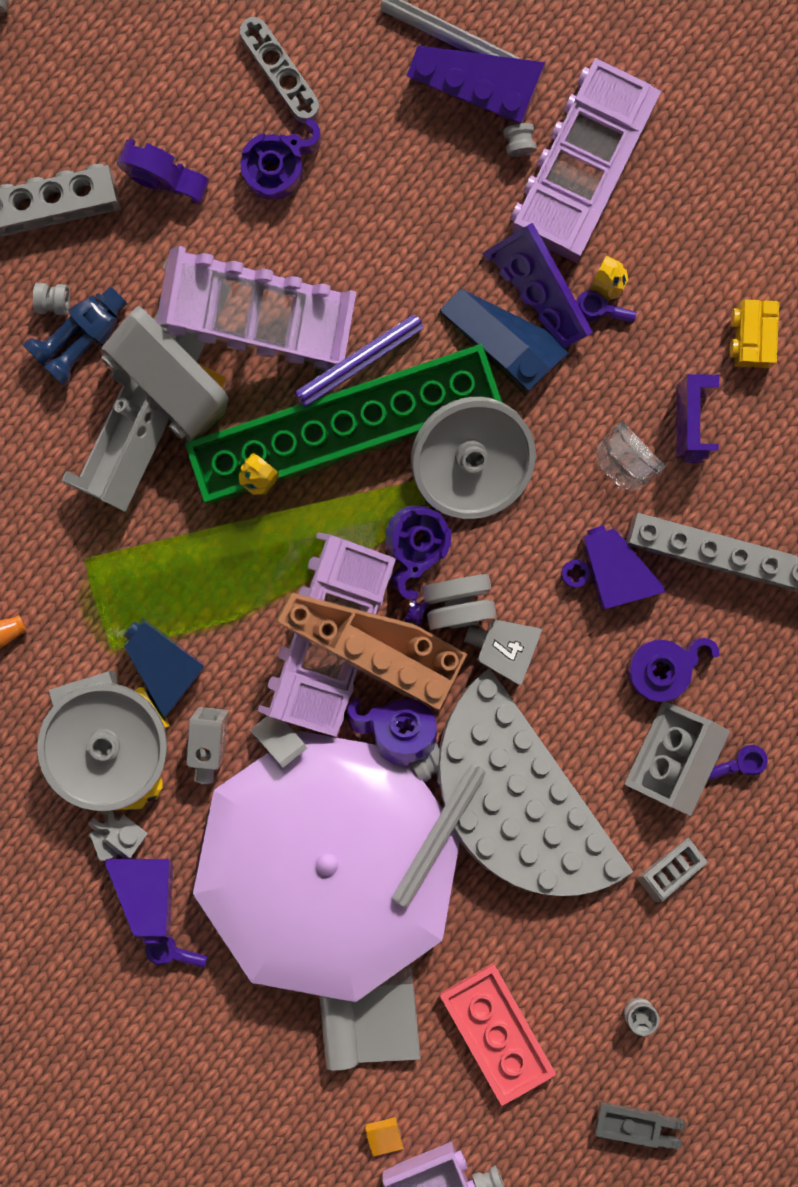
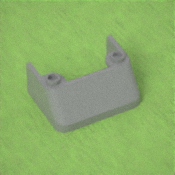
[101,306,228,442]

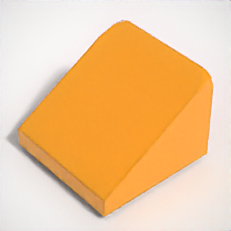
[365,1117,404,1156]

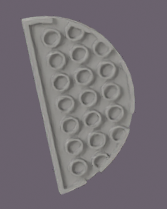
[438,668,633,896]

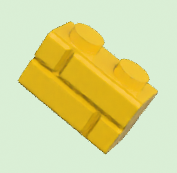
[729,299,779,368]

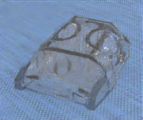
[596,420,666,490]

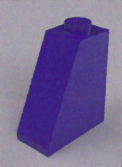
[581,525,665,610]
[106,859,173,945]

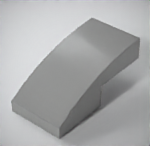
[250,716,307,768]

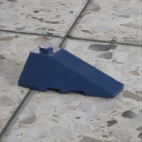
[439,289,569,396]

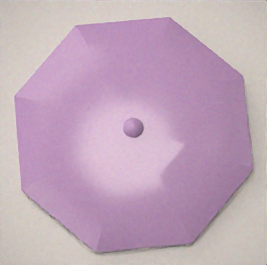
[193,731,460,1002]

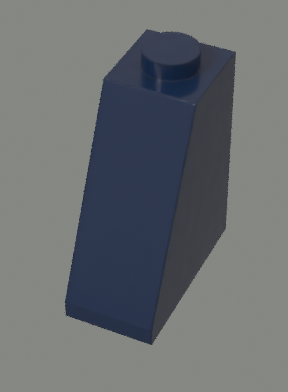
[123,618,204,716]

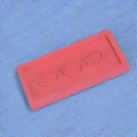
[440,962,556,1106]

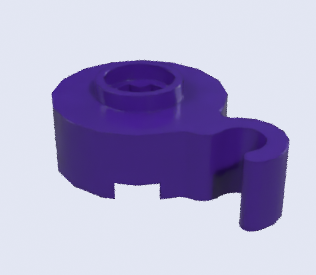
[240,119,321,200]
[117,139,210,204]
[385,506,451,599]
[627,638,719,702]
[348,698,437,766]

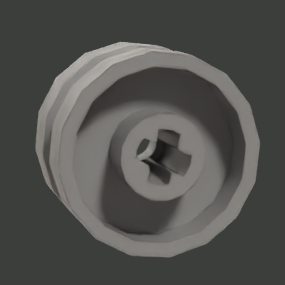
[422,574,497,630]

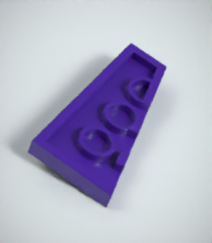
[482,223,593,348]

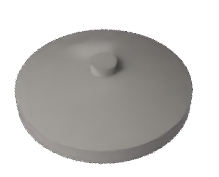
[411,397,536,519]
[37,683,167,811]

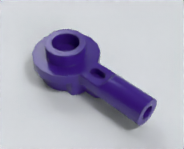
[576,291,636,324]
[708,745,768,781]
[145,936,208,968]

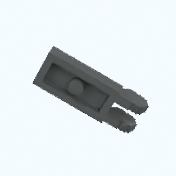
[594,1101,686,1149]

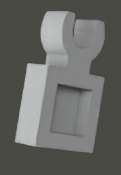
[88,810,148,859]

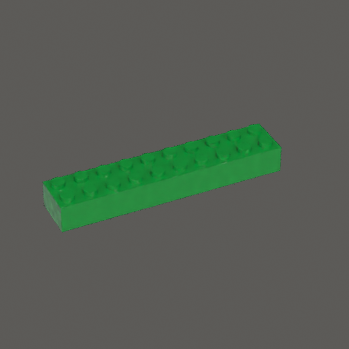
[185,344,502,506]

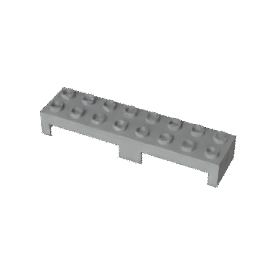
[62,259,232,512]

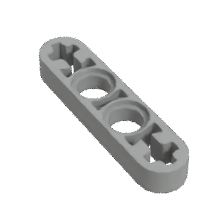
[240,17,319,123]

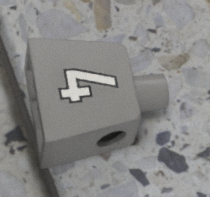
[464,619,542,685]
[187,707,229,784]

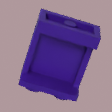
[676,374,719,464]

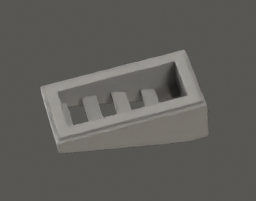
[637,838,708,902]

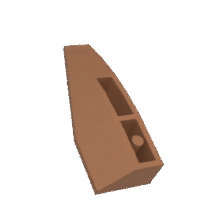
[276,593,467,710]

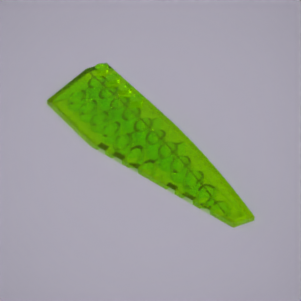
[84,481,440,650]

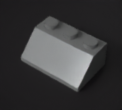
[625,701,730,816]

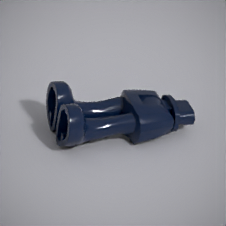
[22,286,128,387]

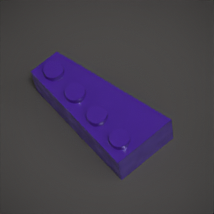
[407,46,546,124]

